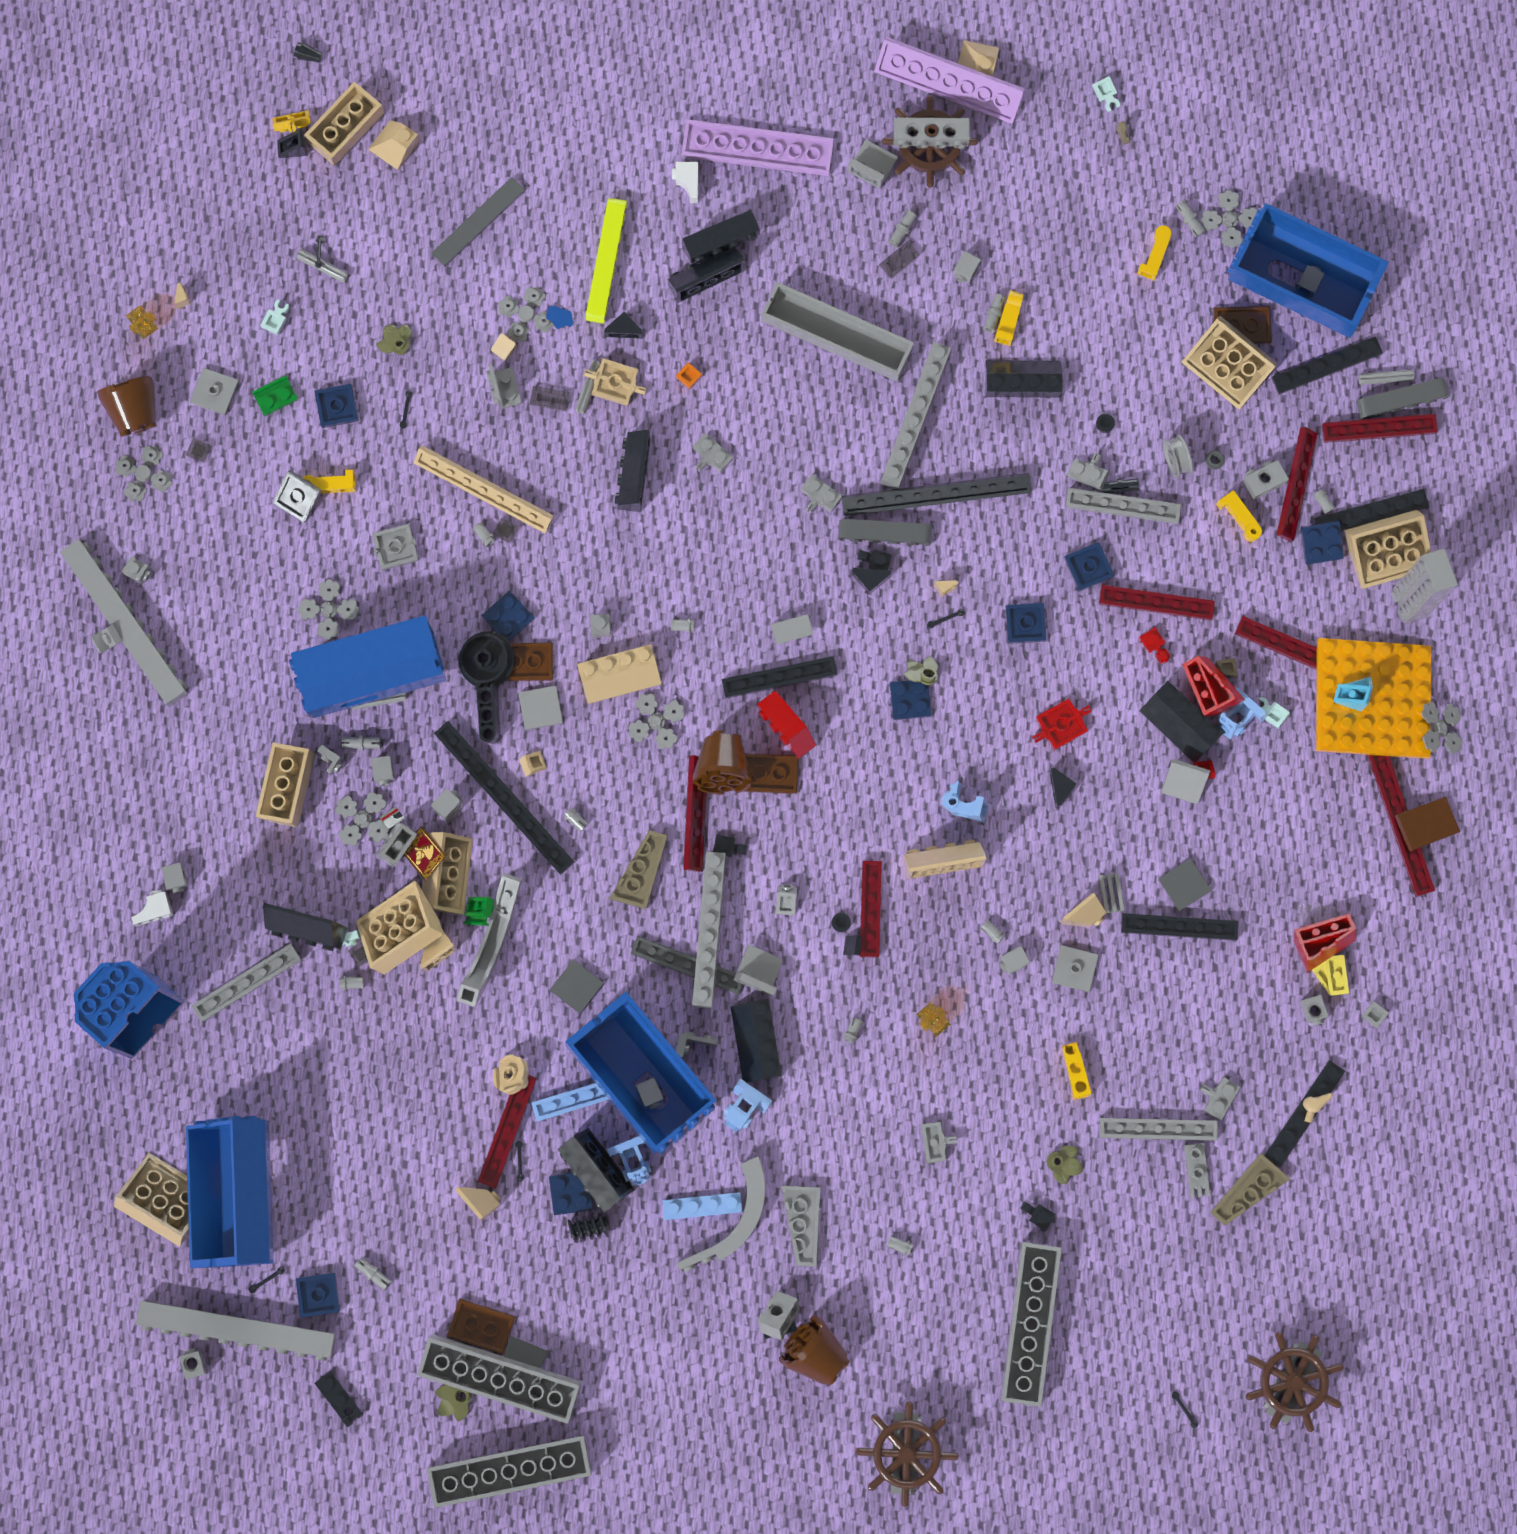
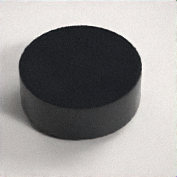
[1096,414,1115,433]
[831,913,851,932]

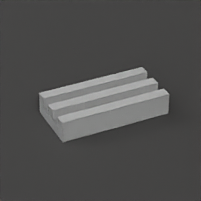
[1099,873,1125,914]

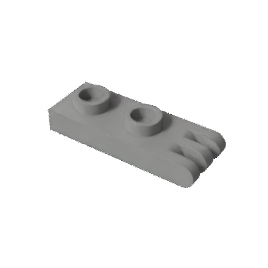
[1184,1143,1210,1198]

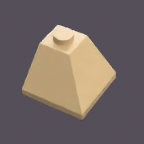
[958,40,999,77]
[368,120,420,170]
[1060,893,1106,927]
[420,930,457,972]
[455,1187,501,1221]

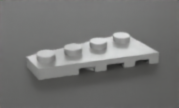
[781,1186,820,1267]

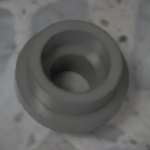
[1205,451,1225,470]

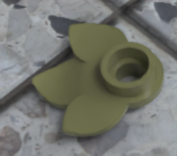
[376,324,412,355]
[904,656,938,685]
[1046,1146,1083,1184]
[435,1385,472,1422]

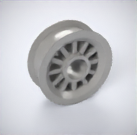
[1162,434,1193,479]

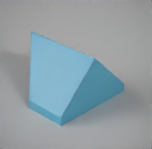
[1333,677,1373,712]

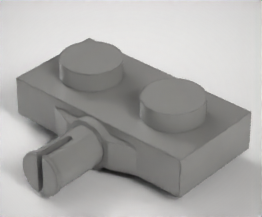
[693,433,733,473]
[1067,453,1110,490]
[800,474,842,513]
[1200,1077,1240,1121]
[921,1122,957,1164]

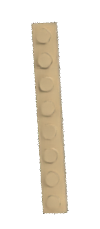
[414,445,554,533]

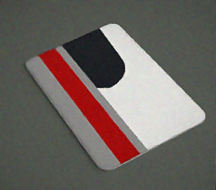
[380,806,405,828]

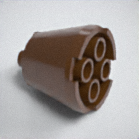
[97,376,157,437]
[693,730,751,795]
[779,1315,850,1385]

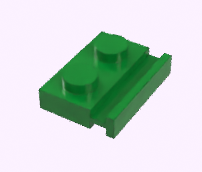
[252,375,298,417]
[463,897,494,926]

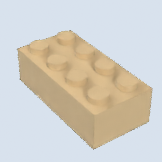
[304,82,384,166]

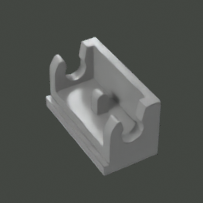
[770,614,813,645]

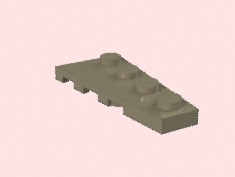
[609,830,668,910]
[1210,1153,1290,1226]

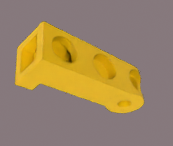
[1137,226,1171,281]
[994,290,1024,346]
[302,470,356,494]
[1216,490,1262,542]
[1062,1042,1092,1100]

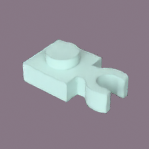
[1092,76,1120,112]
[260,300,290,335]
[1260,697,1290,729]
[343,930,361,947]

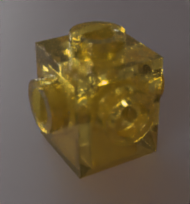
[125,305,158,339]
[916,1002,951,1037]

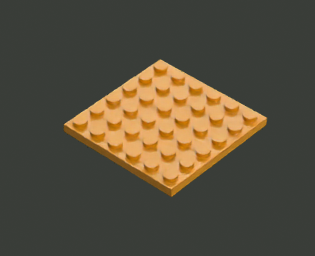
[1315,638,1431,759]

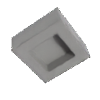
[1361,1001,1389,1029]

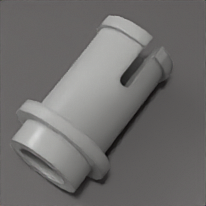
[1313,489,1335,514]
[473,522,495,547]
[671,618,695,633]
[564,808,588,832]
[980,920,1005,944]
[339,976,364,991]
[843,1017,863,1044]
[887,1235,913,1256]

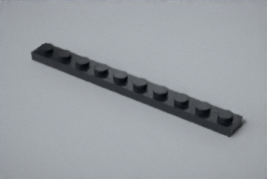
[841,473,1031,516]
[434,721,575,875]

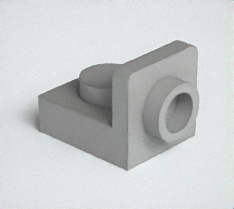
[121,556,152,585]
[91,624,122,653]
[317,745,343,775]
[776,884,797,915]

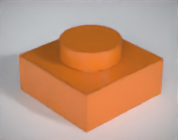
[676,362,702,390]

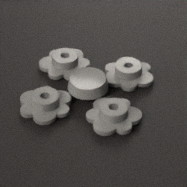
[1200,190,1257,249]
[498,287,554,342]
[115,446,172,502]
[298,579,359,640]
[628,694,684,749]
[1421,702,1462,754]
[336,792,390,846]

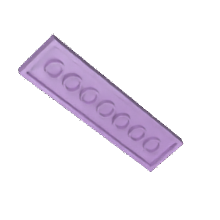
[874,37,1025,124]
[681,119,834,176]

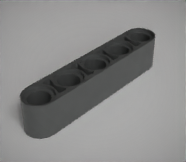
[1356,378,1450,420]
[838,519,932,546]

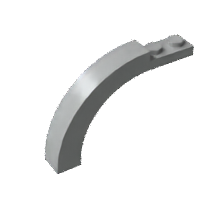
[456,873,522,1007]
[677,1156,765,1272]

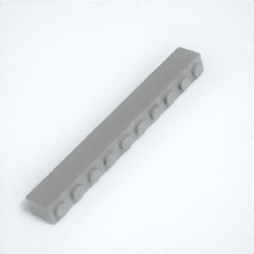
[60,539,188,707]
[136,1301,337,1361]

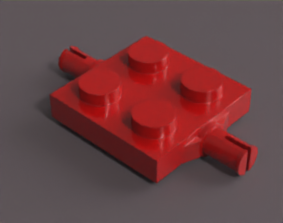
[1032,698,1092,751]

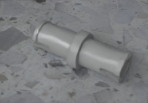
[1175,200,1205,238]
[888,210,917,248]
[983,294,1006,333]
[342,735,382,751]
[354,1257,392,1291]

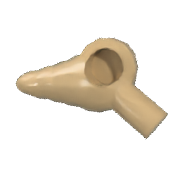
[1303,1093,1333,1123]

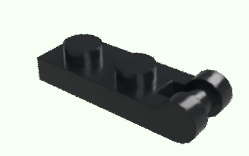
[314,1371,364,1427]

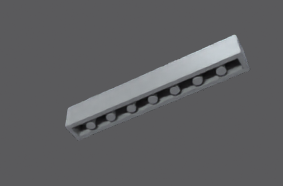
[881,342,951,489]
[692,852,727,1010]

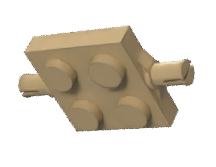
[583,358,647,406]

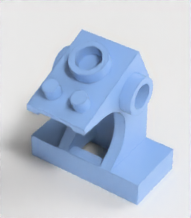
[1217,688,1267,740]
[941,781,989,823]
[723,1079,772,1132]
[607,1136,652,1186]

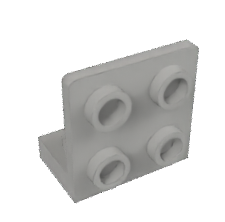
[848,140,898,189]
[486,364,522,409]
[734,945,783,995]

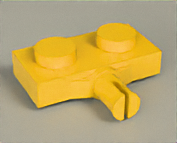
[272,110,311,132]

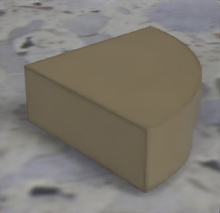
[1116,121,1130,145]
[1216,658,1238,678]

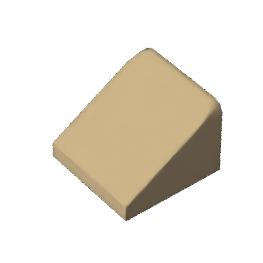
[175,283,190,309]
[491,333,517,361]
[934,580,958,597]
[519,751,547,777]

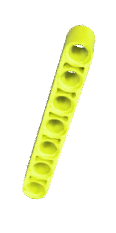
[586,198,627,324]

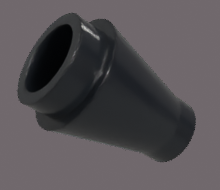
[293,42,322,63]

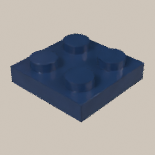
[314,384,359,428]
[1301,521,1344,565]
[1064,542,1114,592]
[481,590,535,642]
[1005,603,1046,644]
[889,680,932,721]
[549,1173,593,1216]
[295,1273,340,1318]

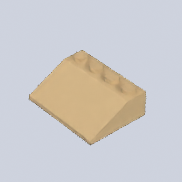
[1182,316,1278,410]
[1344,510,1431,589]
[903,840,986,879]
[356,881,444,975]
[114,1153,189,1247]

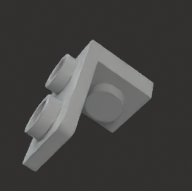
[676,1031,718,1059]

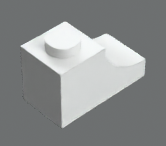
[672,162,698,203]
[131,890,174,926]

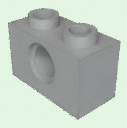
[1242,460,1289,501]
[431,788,464,823]
[375,823,417,866]
[758,1291,800,1340]

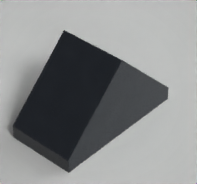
[277,129,307,158]
[604,312,643,339]
[852,568,891,595]
[1049,768,1076,808]

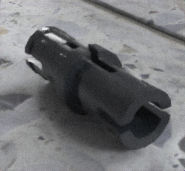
[1101,478,1139,494]

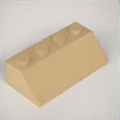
[577,644,661,704]
[255,742,315,828]
[422,832,473,915]

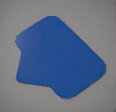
[546,306,573,329]

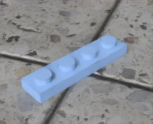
[532,1083,609,1122]
[662,1192,742,1220]

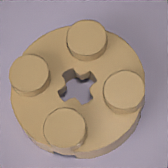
[493,1055,529,1095]

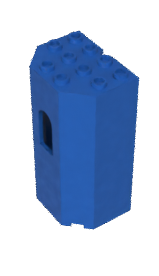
[1227,203,1389,338]
[289,615,446,718]
[74,961,184,1059]
[565,992,717,1154]
[186,1116,274,1268]

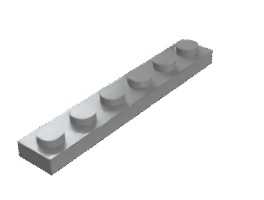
[1065,488,1181,524]
[191,944,302,1023]
[1099,1118,1217,1141]

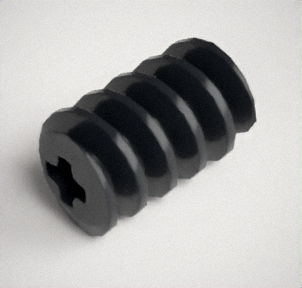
[568,1212,610,1243]

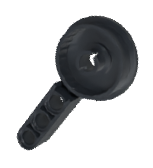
[459,631,515,744]

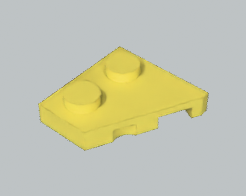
[1312,955,1349,996]

